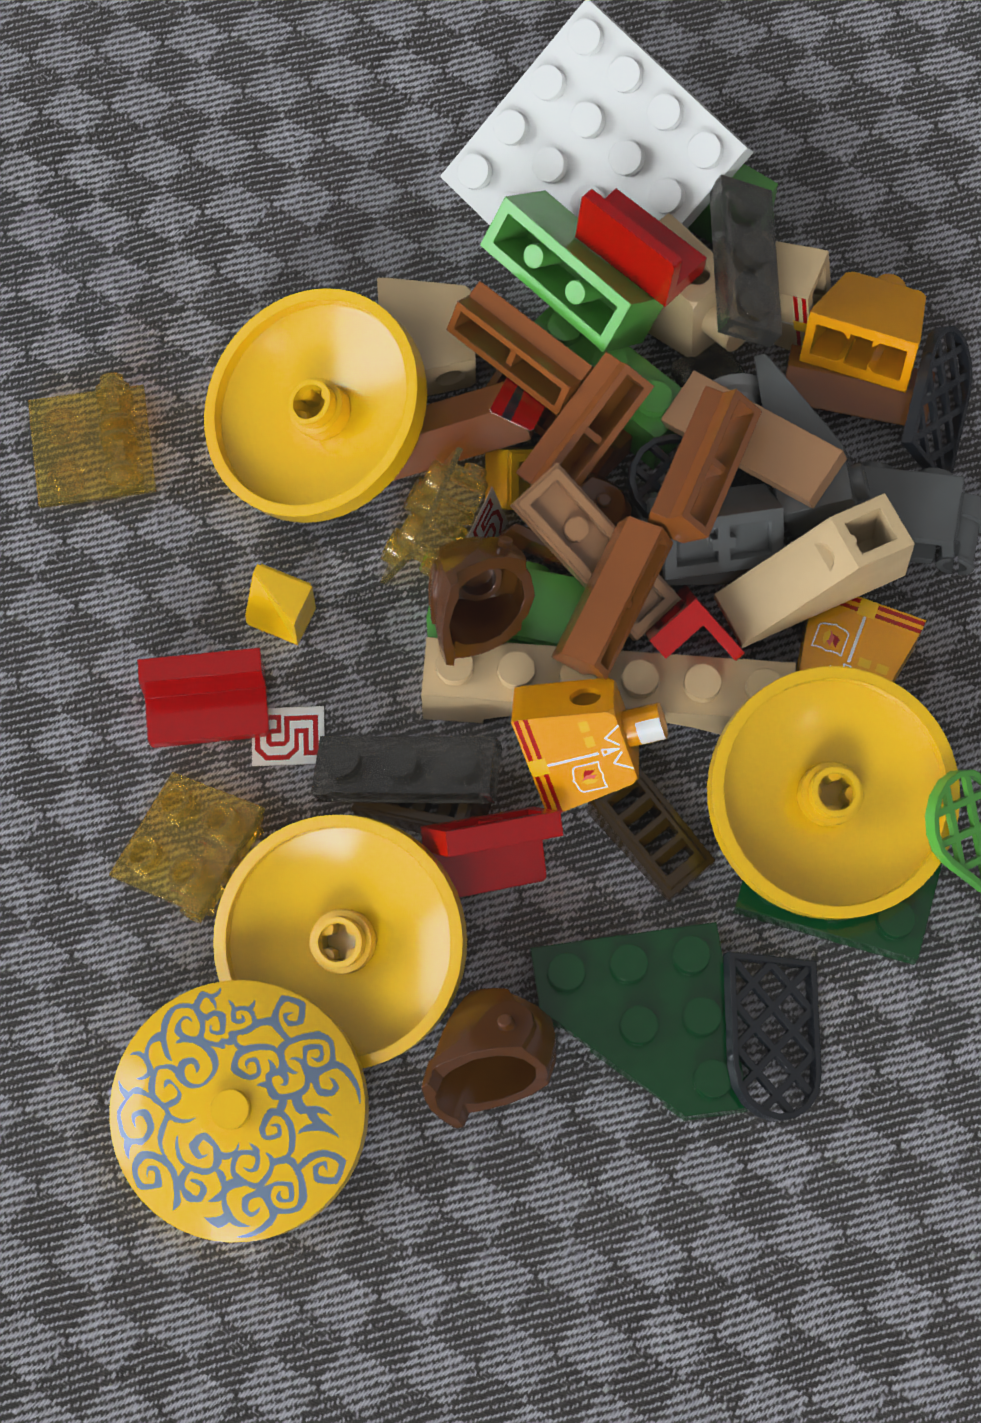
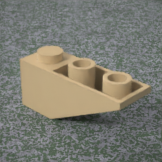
[714,493,915,648]

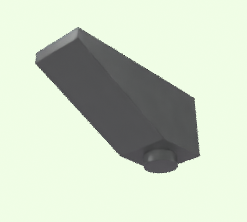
[754,353,870,540]

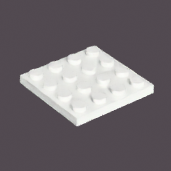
[440,0,753,229]

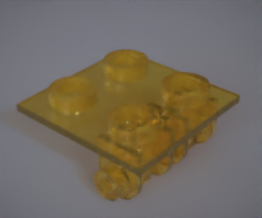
[28,372,157,508]
[380,447,488,584]
[109,772,265,924]

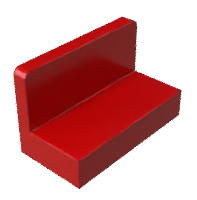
[575,188,707,307]
[645,585,745,661]
[137,648,270,748]
[420,806,564,897]

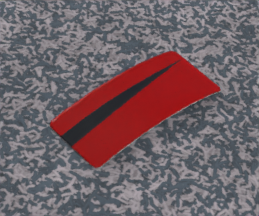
[490,377,545,431]

